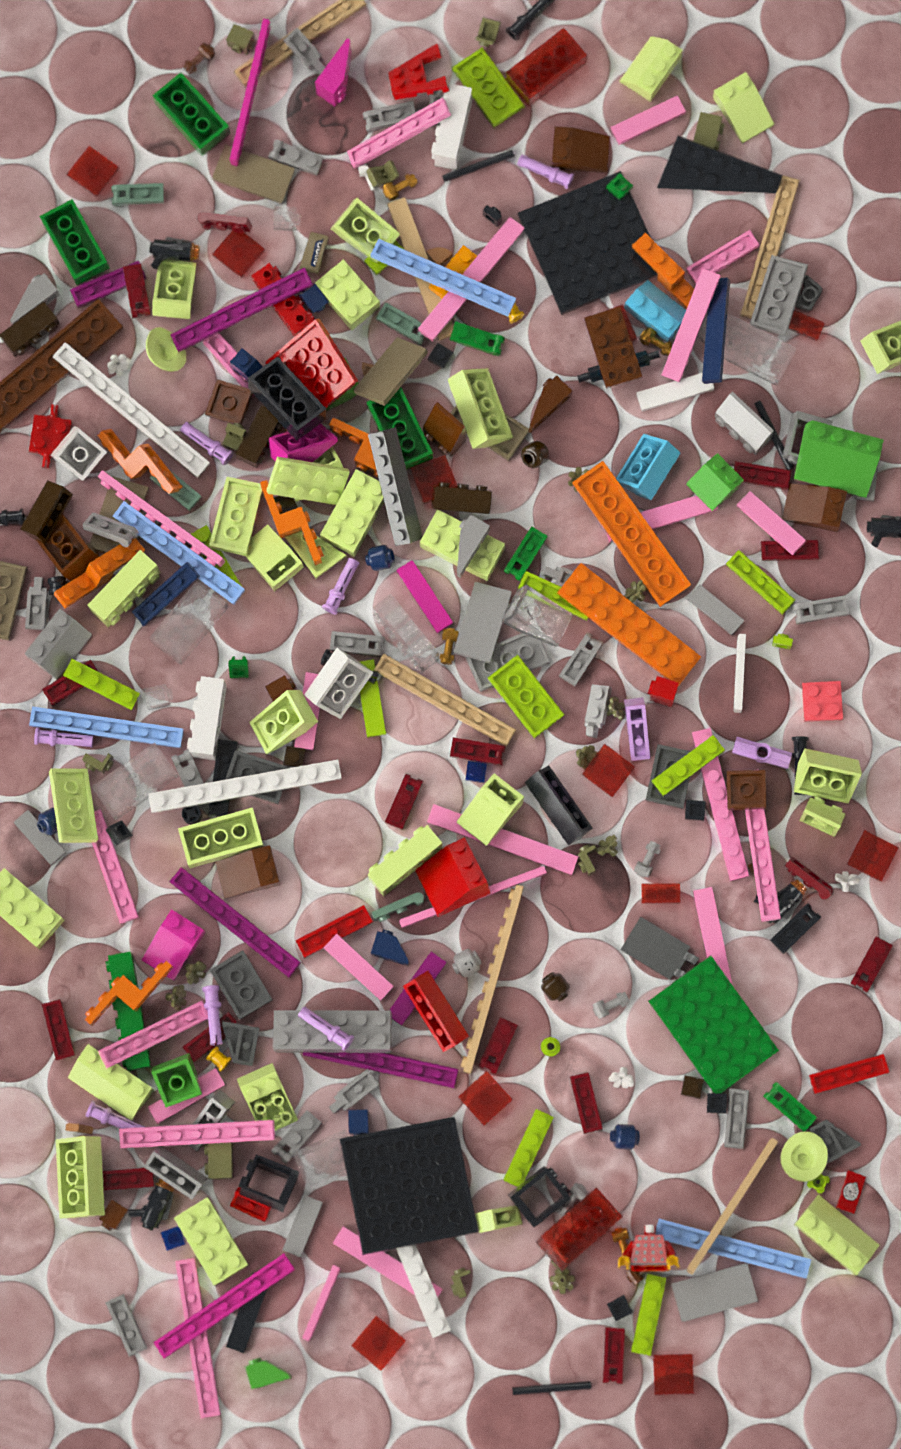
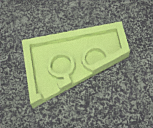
[284,531,347,579]

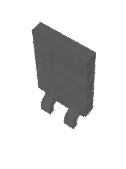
[620,917,699,980]

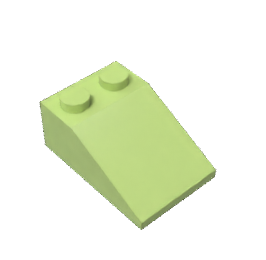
[713,72,774,144]
[331,198,400,263]
[153,260,196,319]
[861,321,901,374]
[249,690,318,754]
[799,797,845,837]

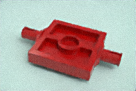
[29,404,72,469]

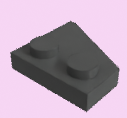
[222,1021,259,1066]
[809,1120,861,1163]

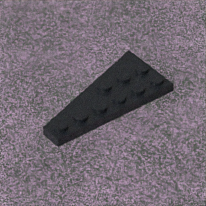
[657,135,782,193]

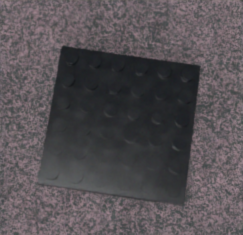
[517,171,658,315]
[339,1117,478,1255]

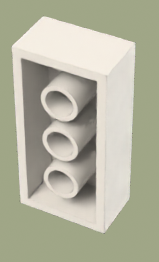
[431,84,472,170]
[187,676,227,761]

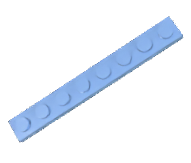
[371,239,516,317]
[113,501,245,605]
[29,706,184,749]
[656,1219,811,1279]

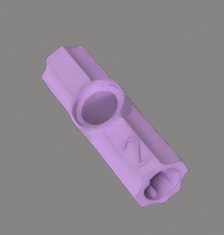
[732,737,792,769]

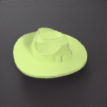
[146,327,187,371]
[781,1132,828,1182]

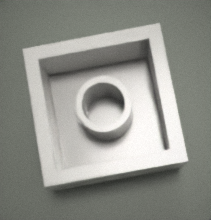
[51,426,107,481]

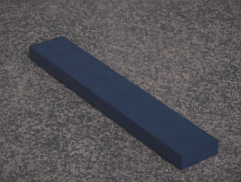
[702,277,730,384]

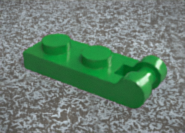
[449,321,505,356]
[504,526,548,581]
[763,1082,817,1132]

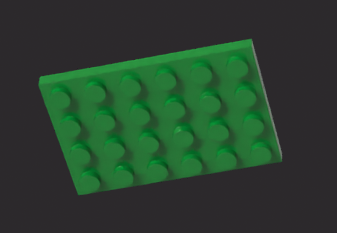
[648,955,779,1094]

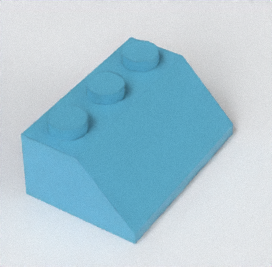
[624,280,686,343]
[616,434,681,500]

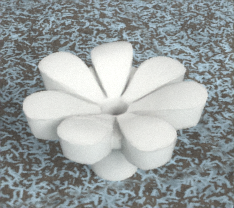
[107,354,131,376]
[835,871,860,892]
[609,1067,634,1088]

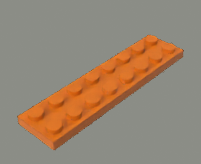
[572,461,691,607]
[557,563,701,686]

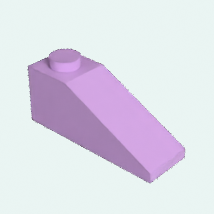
[624,697,650,761]

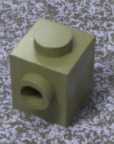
[226,24,256,55]

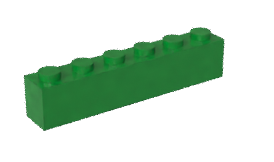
[105,951,152,1072]

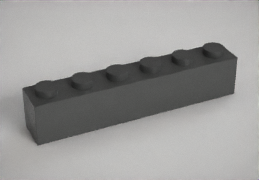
[368,427,423,546]

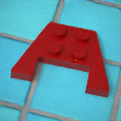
[388,43,450,100]

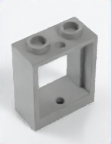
[782,411,833,464]

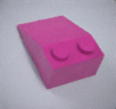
[315,38,352,106]
[269,423,338,462]
[142,909,206,981]

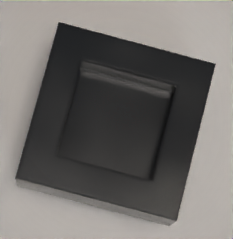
[483,205,502,227]
[428,343,454,370]
[685,800,706,821]
[106,820,133,846]
[706,1093,727,1114]
[607,1295,633,1322]

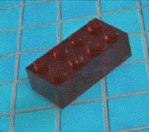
[506,28,587,107]
[536,1187,623,1272]

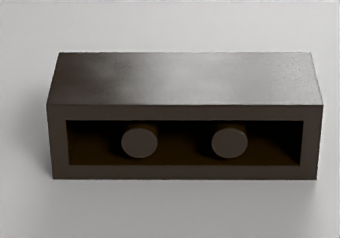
[0,301,60,357]
[235,405,283,468]
[20,480,74,543]
[431,482,492,514]

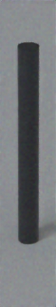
[442,150,514,182]
[754,401,794,470]
[512,1381,592,1395]

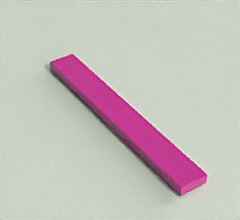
[230,19,271,166]
[153,1253,295,1359]

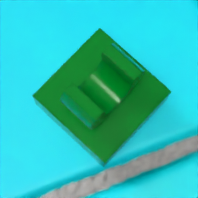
[606,173,633,200]
[228,656,249,678]

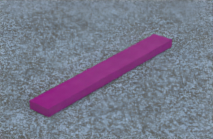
[170,267,313,352]
[169,867,301,978]
[303,1052,459,1089]

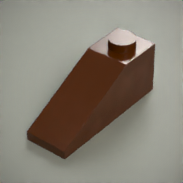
[528,375,573,433]

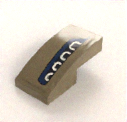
[300,232,329,274]

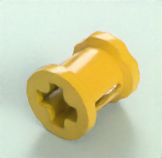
[508,302,525,323]
[206,1046,232,1072]

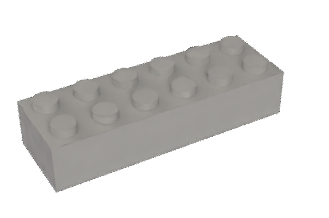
[273,1010,392,1053]

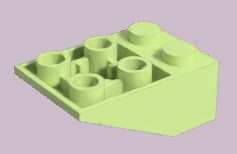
[245,524,304,591]
[456,773,524,846]
[237,1063,298,1131]

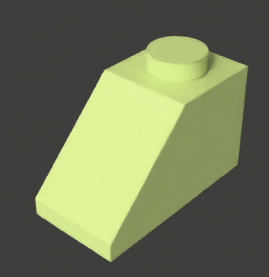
[475,1205,522,1233]

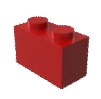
[648,676,679,707]

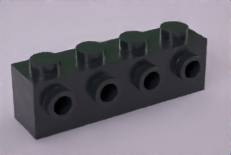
[525,766,593,845]

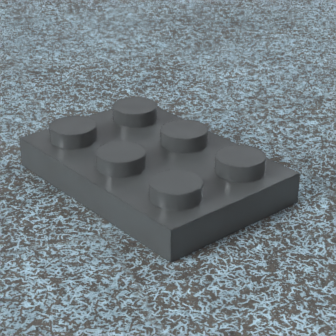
[645,744,691,809]
[225,750,290,804]
[210,950,273,1020]

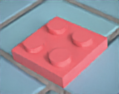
[802,681,843,722]

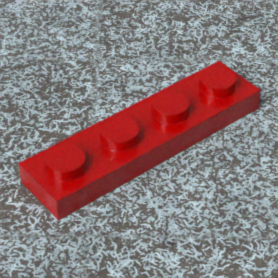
[295,905,373,958]
[808,1054,890,1094]

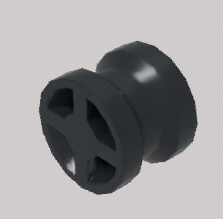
[47,576,67,596]
[182,806,202,825]

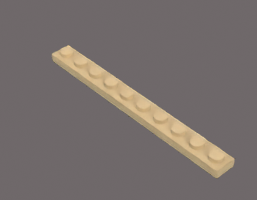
[461,884,524,1075]

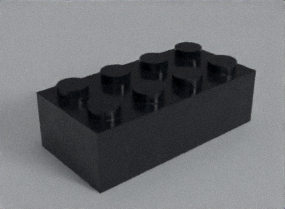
[248,357,326,441]

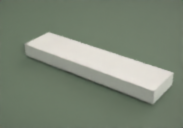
[636,373,714,411]
[733,634,746,713]

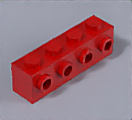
[251,263,315,337]
[403,970,469,1052]

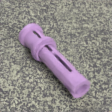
[517,154,574,189]
[180,422,234,465]
[322,558,359,615]
[34,728,93,748]
[202,985,223,1046]
[298,1006,354,1051]
[86,1101,145,1129]

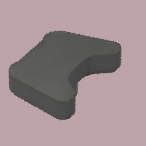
[795,275,822,312]

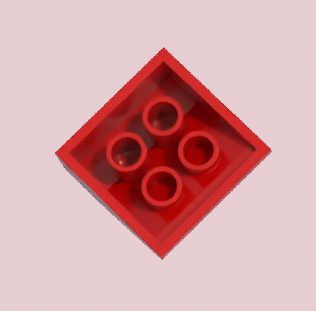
[415,837,491,917]

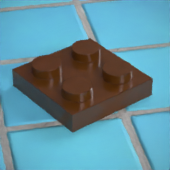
[205,379,253,425]
[727,770,767,810]

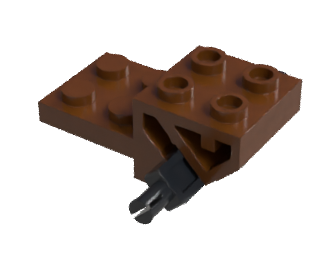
[577,306,661,389]

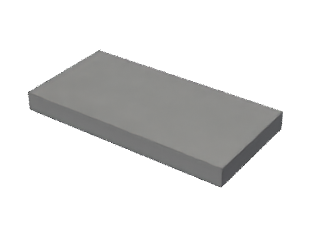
[749,255,808,336]
[453,582,512,663]
[465,627,551,692]
[671,1263,758,1322]

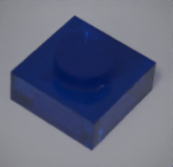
[465,761,487,783]
[161,1226,186,1251]

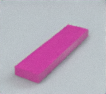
[396,560,453,634]

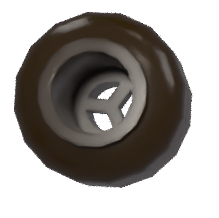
[521,441,549,468]
[541,972,570,1002]

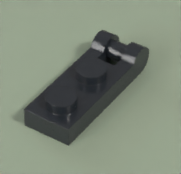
[770,903,822,954]

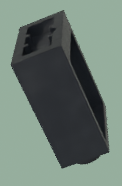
[238,1154,299,1212]
[508,1166,571,1228]

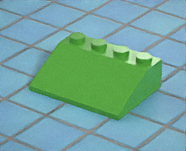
[794,420,883,498]

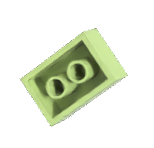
[315,259,380,330]

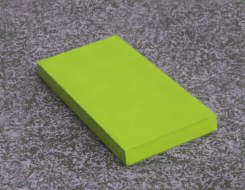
[452,47,525,128]
[487,655,564,738]

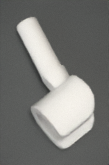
[358,165,375,191]

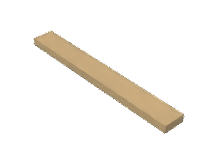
[234,0,367,87]
[740,175,800,319]
[387,197,454,341]
[374,654,516,747]
[687,1138,778,1275]

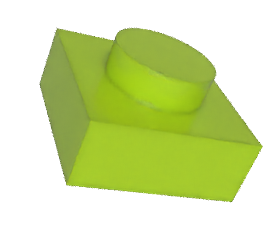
[772,634,793,650]

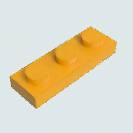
[429,245,477,299]

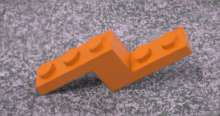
[632,233,694,309]
[330,418,409,479]
[97,429,182,494]
[260,480,324,565]
[54,538,145,609]
[85,961,174,1026]

